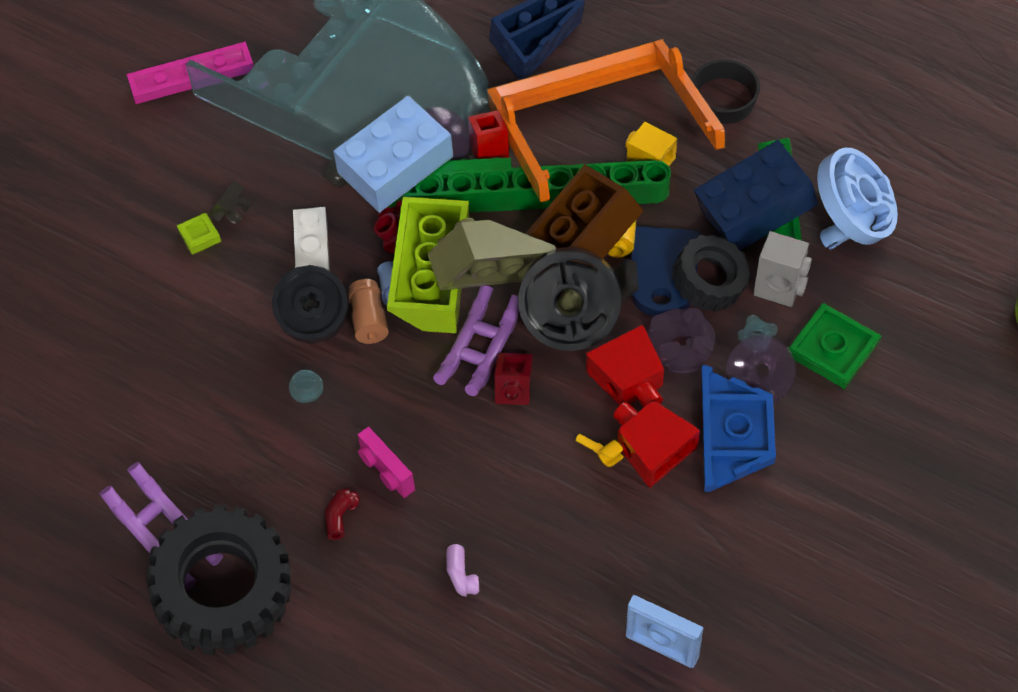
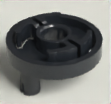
[518,247,621,351]

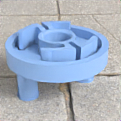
[817,147,898,249]

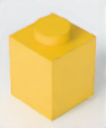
[625,122,677,166]

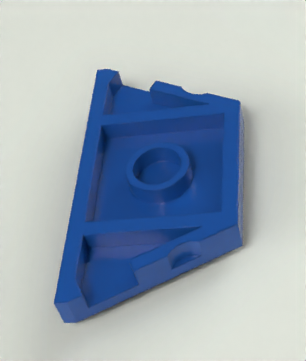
[701,365,776,492]

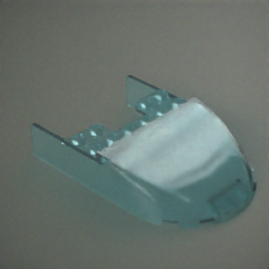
[186,0,490,162]

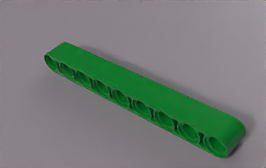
[388,160,671,213]

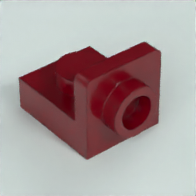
[495,353,533,405]

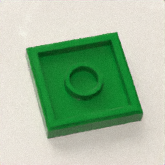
[786,303,882,389]

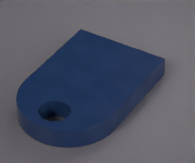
[629,226,700,318]

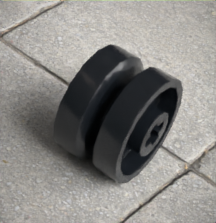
[272,265,349,344]

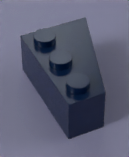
[489,0,585,80]

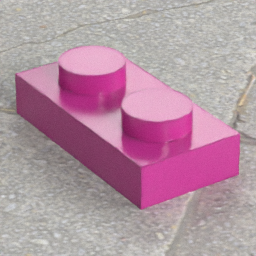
[357,426,415,498]

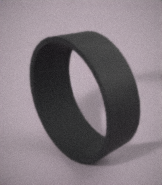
[691,59,760,124]

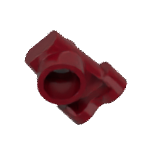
[374,200,402,254]

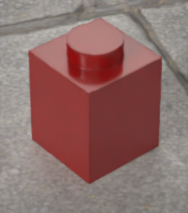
[468,110,509,159]

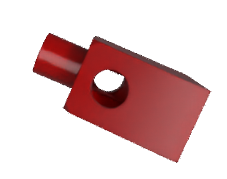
[586,325,664,407]
[613,402,700,488]

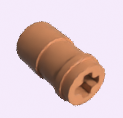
[348,279,389,344]

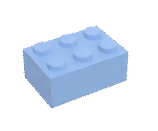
[333,95,453,213]

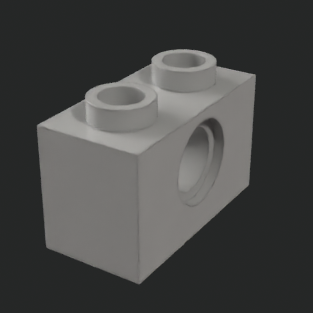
[754,231,812,307]

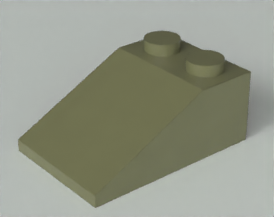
[427,218,556,291]

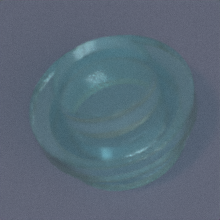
[289,370,324,403]

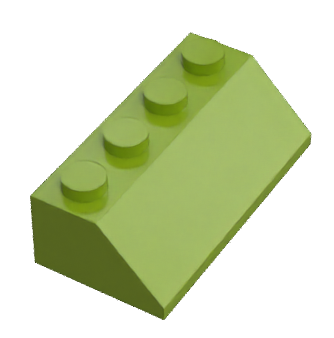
[387,197,469,333]

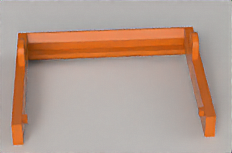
[487,39,725,202]

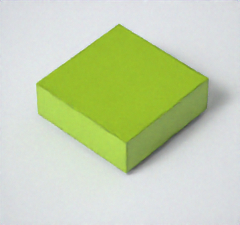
[177,213,221,255]

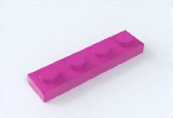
[127,41,255,104]

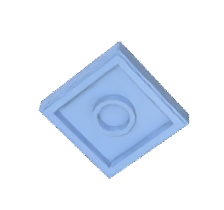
[626,595,704,668]

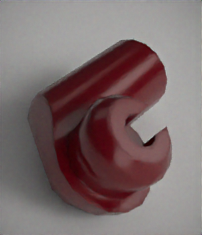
[324,488,360,540]

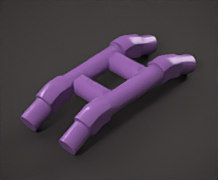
[433,286,520,396]
[99,462,223,590]

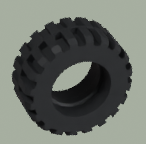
[146,505,291,655]

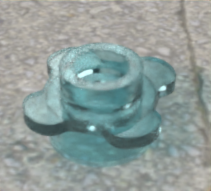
[738,315,778,351]

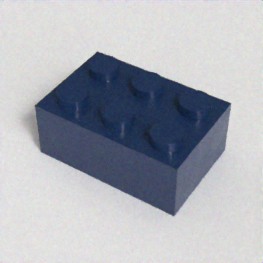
[693,140,818,251]

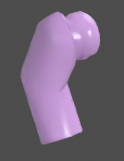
[446,544,479,597]

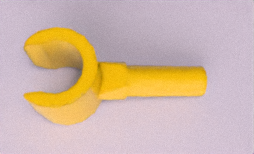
[576,434,624,467]

